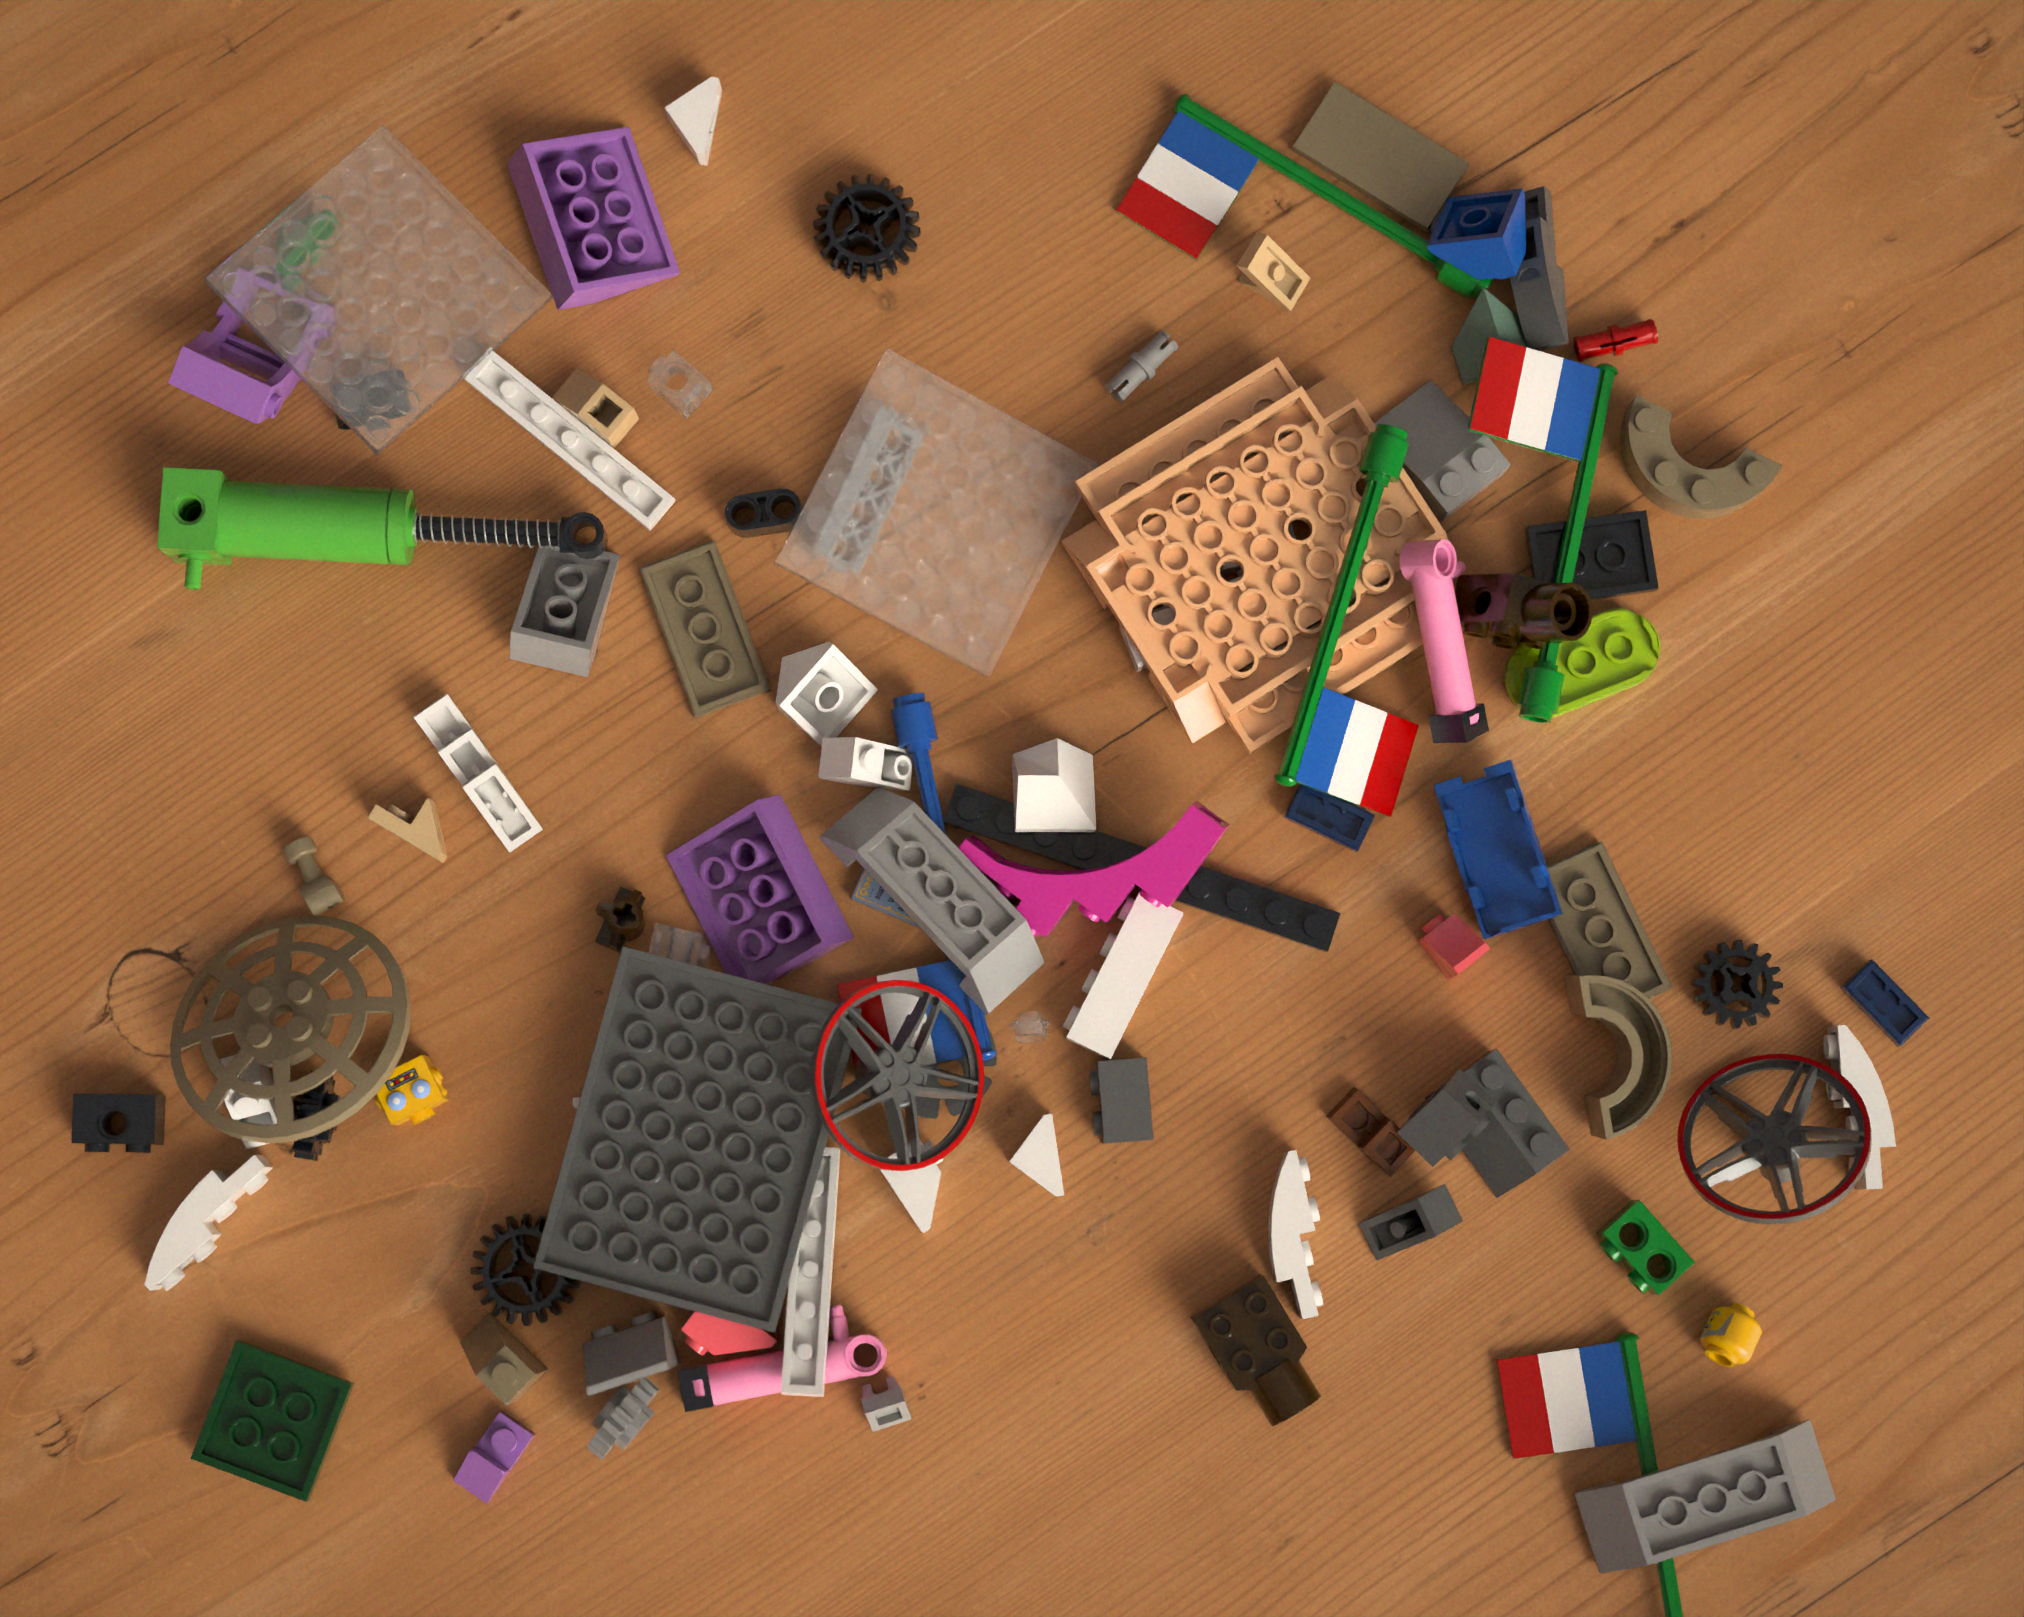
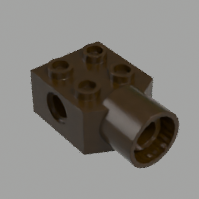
[1455,573,1593,649]
[1191,1274,1321,1426]

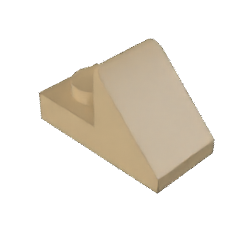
[1237,232,1310,311]
[368,797,448,863]

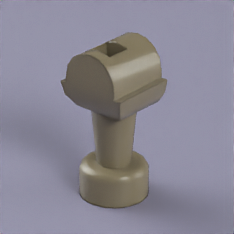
[282,836,345,916]

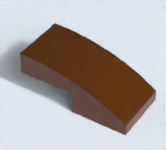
[1326,1087,1415,1177]

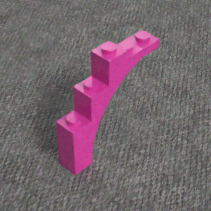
[959,801,1230,937]

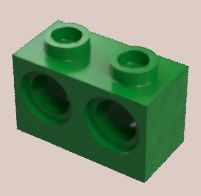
[1596,1200,1695,1295]

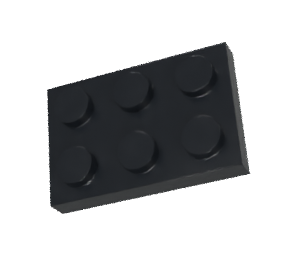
[1525,510,1659,600]

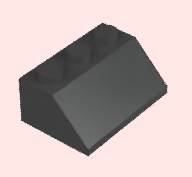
[1425,1049,1570,1198]

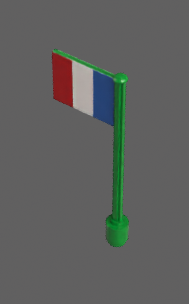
[1116,94,1494,299]
[1467,337,1618,723]
[1274,424,1419,817]
[1496,1332,1683,1617]

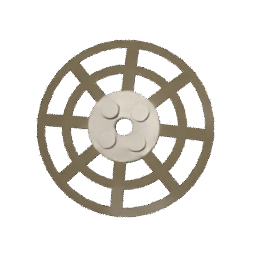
[170,915,411,1143]

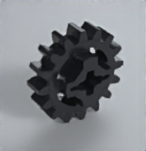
[1691,940,1783,1029]
[292,1070,341,1161]

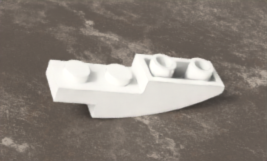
[1823,1025,1896,1190]
[1268,1150,1323,1319]
[144,1155,274,1291]

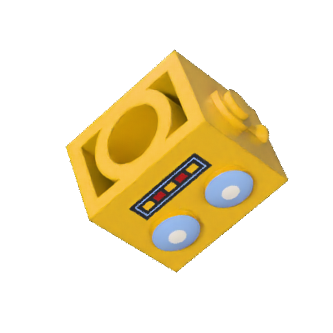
[375,1055,449,1126]

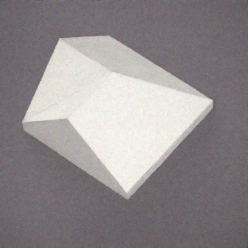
[776,642,878,747]
[1012,738,1096,832]

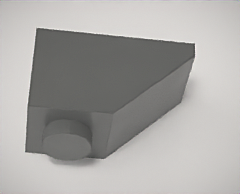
[1359,1184,1463,1260]

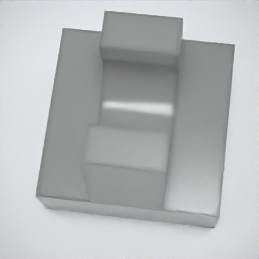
[861,1376,912,1432]

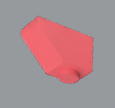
[1418,913,1491,979]
[681,1311,779,1356]

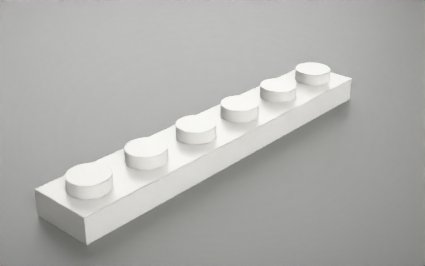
[464,349,675,531]
[781,1147,840,1397]

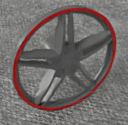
[811,980,984,1171]
[1677,1054,1872,1224]

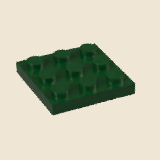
[190,1340,354,1502]

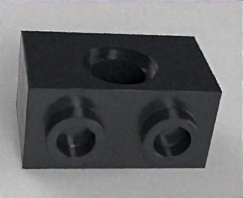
[71,1094,166,1153]

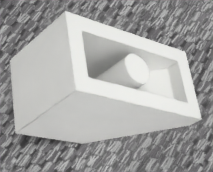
[880,1139,943,1233]

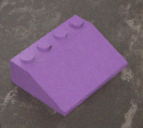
[507,127,680,310]
[666,794,854,985]

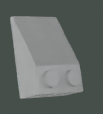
[1374,380,1511,522]
[509,546,620,677]
[583,1311,681,1396]

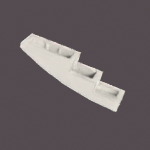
[414,693,543,852]

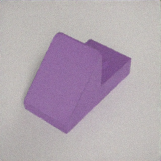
[453,1411,535,1504]

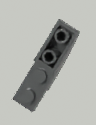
[1510,186,1569,351]

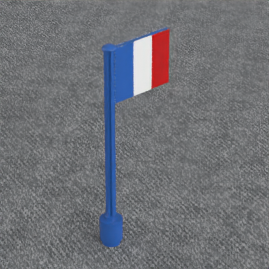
[837,693,997,1072]

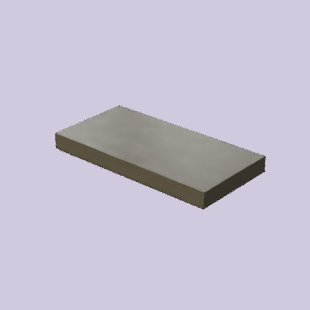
[1292,82,1470,232]
[639,540,771,719]
[1547,841,1673,1023]

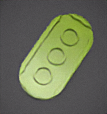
[1504,608,1661,718]

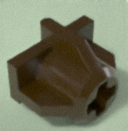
[595,887,646,953]

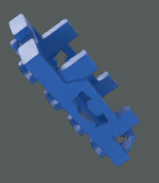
[1433,759,1563,940]

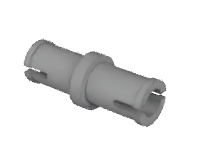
[1104,330,1178,403]

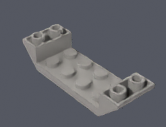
[819,787,1045,1015]
[1573,1419,1836,1574]

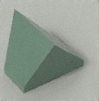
[1451,287,1528,385]

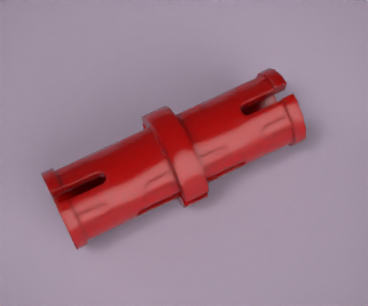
[1573,318,1658,362]

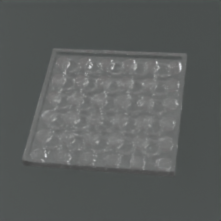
[205,125,552,455]
[774,348,1098,677]

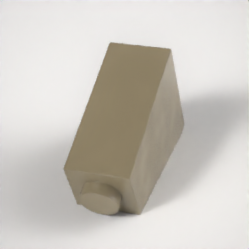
[460,1312,548,1405]

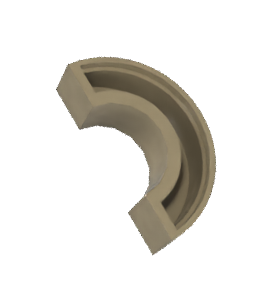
[1620,395,1782,519]
[1564,973,1672,1139]

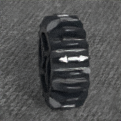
[813,174,921,283]
[470,1214,581,1326]

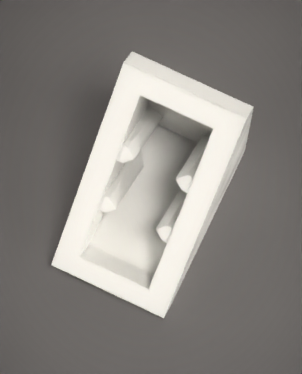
[665,77,722,166]
[1009,1114,1064,1197]

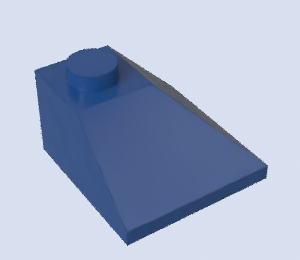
[1427,188,1526,280]

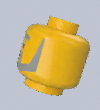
[1700,1303,1762,1368]

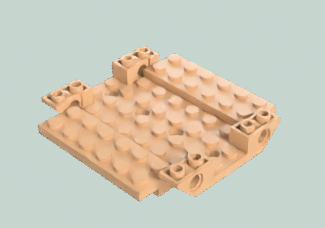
[1061,357,1461,754]

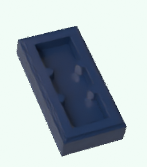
[1284,784,1375,853]
[1840,959,1929,1047]

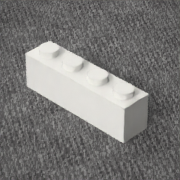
[1063,894,1184,1060]

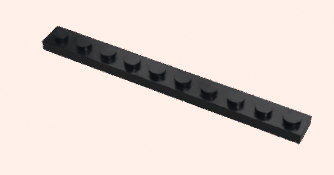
[943,783,1340,953]

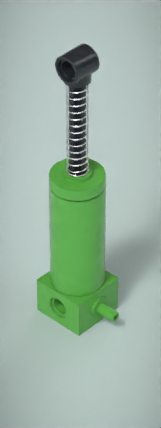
[157,467,608,590]

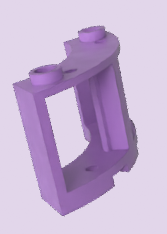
[168,267,337,424]

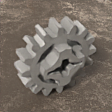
[586,1377,660,1460]

